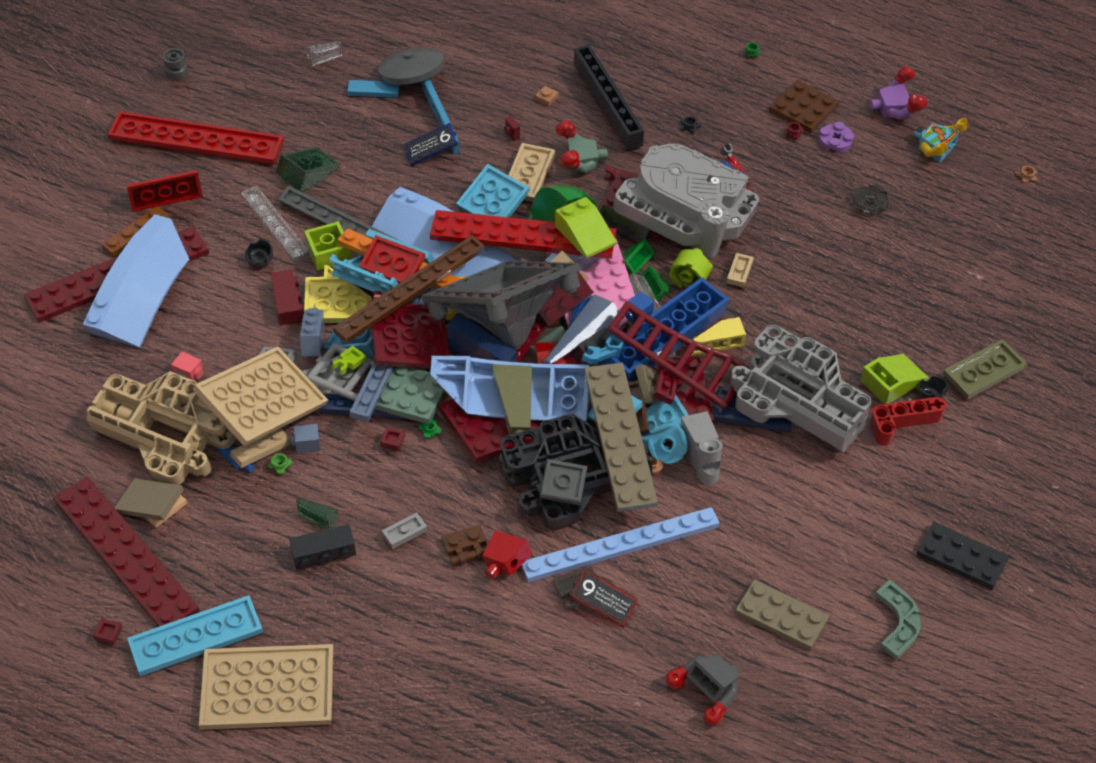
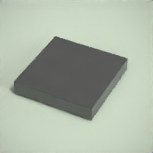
[540,459,587,505]

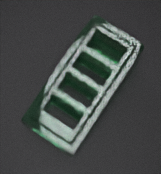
[296,498,339,529]

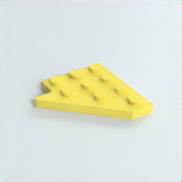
[304,265,371,323]

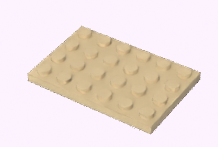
[192,346,328,446]
[199,644,334,730]

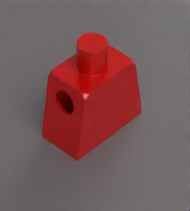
[483,530,533,579]

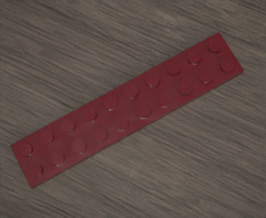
[24,226,209,323]
[53,476,200,627]

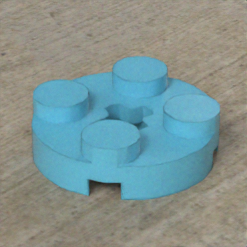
[648,423,689,464]

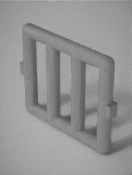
[307,343,374,401]

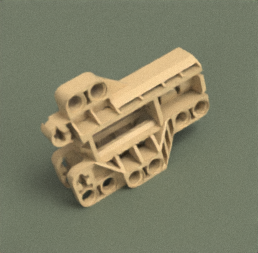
[86,371,236,485]

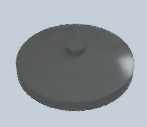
[378,47,445,85]

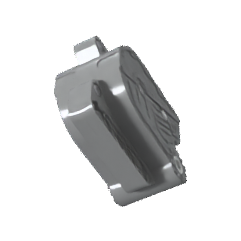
[613,144,759,258]

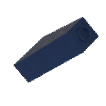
[447,313,518,362]

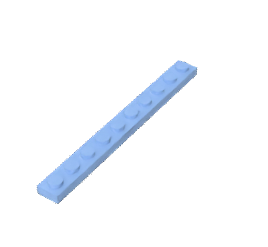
[521,507,719,582]

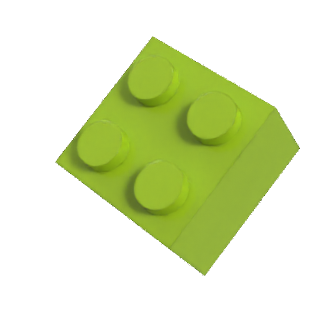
[304,221,352,271]

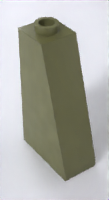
[492,364,532,435]

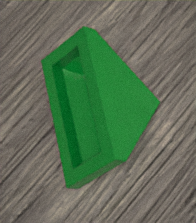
[622,239,655,276]
[637,266,670,304]

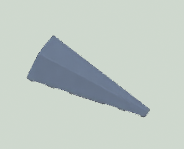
[544,295,619,364]

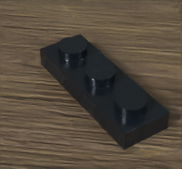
[600,205,651,243]

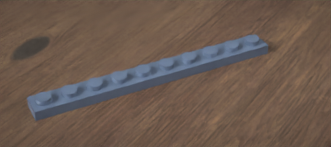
[350,289,429,422]

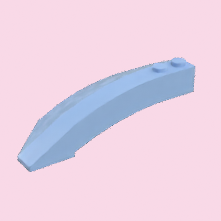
[372,187,516,277]
[83,214,190,348]
[431,356,590,422]

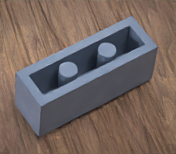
[300,308,325,356]

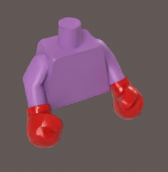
[870,66,927,120]

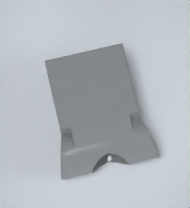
[681,411,723,485]

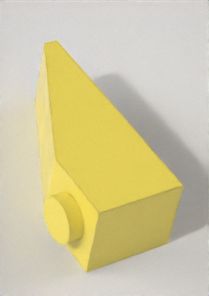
[691,317,746,356]

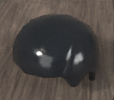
[245,239,273,268]
[916,376,948,399]

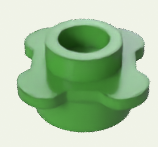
[268,453,292,474]

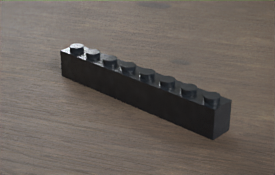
[574,44,644,150]

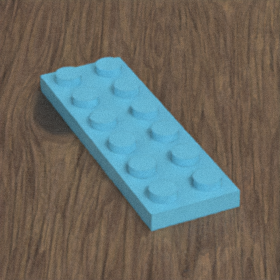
[127,595,263,676]

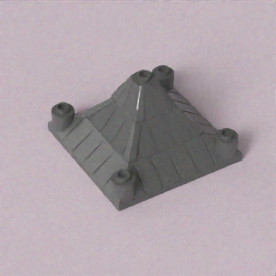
[421,261,580,350]

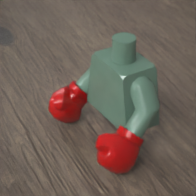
[556,120,608,174]

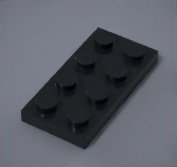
[916,522,1009,590]

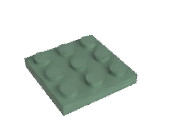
[375,367,446,424]

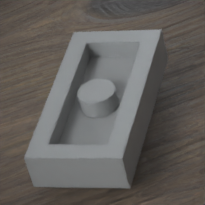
[382,512,427,549]

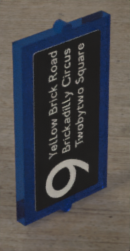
[405,123,458,166]

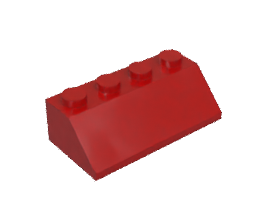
[126,170,203,212]

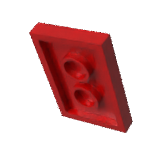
[359,235,426,284]

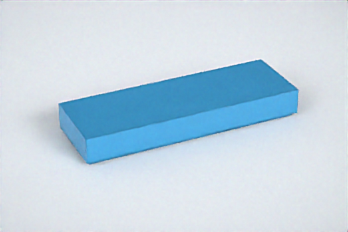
[348,80,400,98]

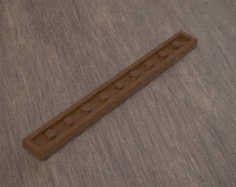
[333,235,485,344]

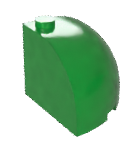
[530,185,599,222]

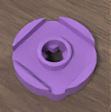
[819,122,854,153]

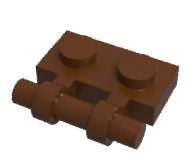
[441,525,487,565]

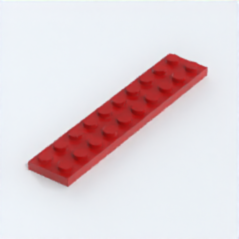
[108,111,284,165]
[430,210,616,259]

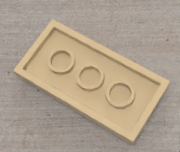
[508,143,555,202]

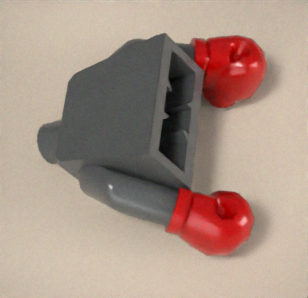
[666,655,739,726]

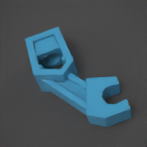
[582,334,625,364]

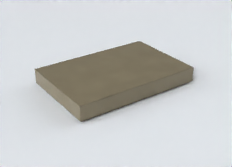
[114,478,184,521]

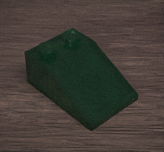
[275,147,341,191]

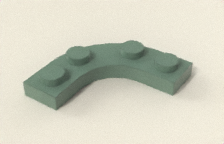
[875,580,921,661]

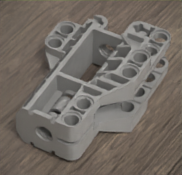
[730,325,871,453]

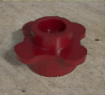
[784,122,804,139]

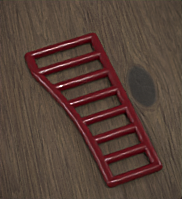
[608,301,750,409]

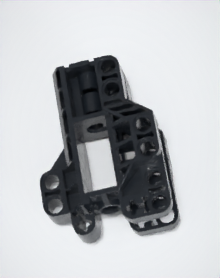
[499,413,653,529]

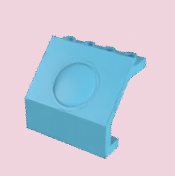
[329,229,434,295]

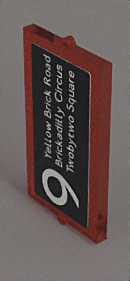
[570,569,638,628]

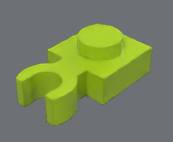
[332,345,366,375]

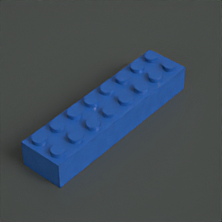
[598,278,730,382]

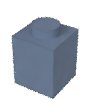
[291,424,320,454]

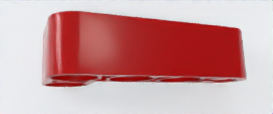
[870,397,947,446]

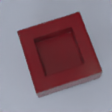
[504,116,520,141]
[380,427,405,451]
[93,618,123,645]

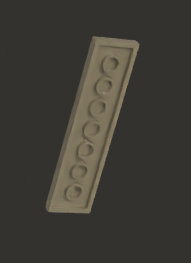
[584,363,658,512]

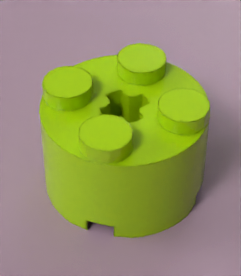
[669,248,713,288]

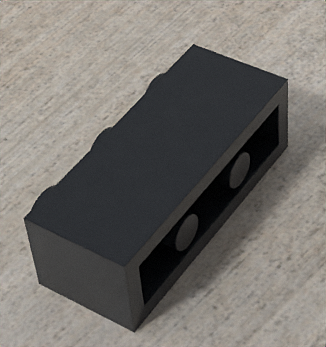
[289,524,356,569]

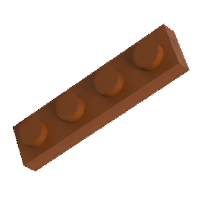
[101,206,169,258]

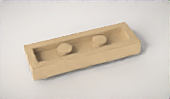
[230,428,291,468]

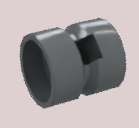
[163,48,188,81]

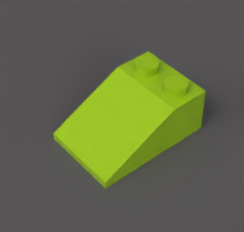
[555,197,617,258]

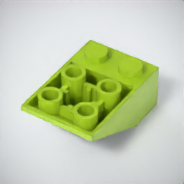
[861,354,929,404]

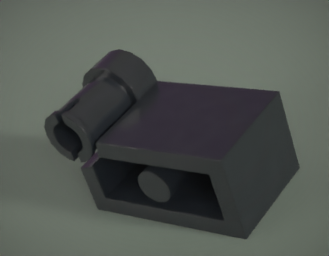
[571,327,611,367]

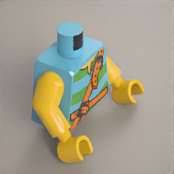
[914,118,969,163]

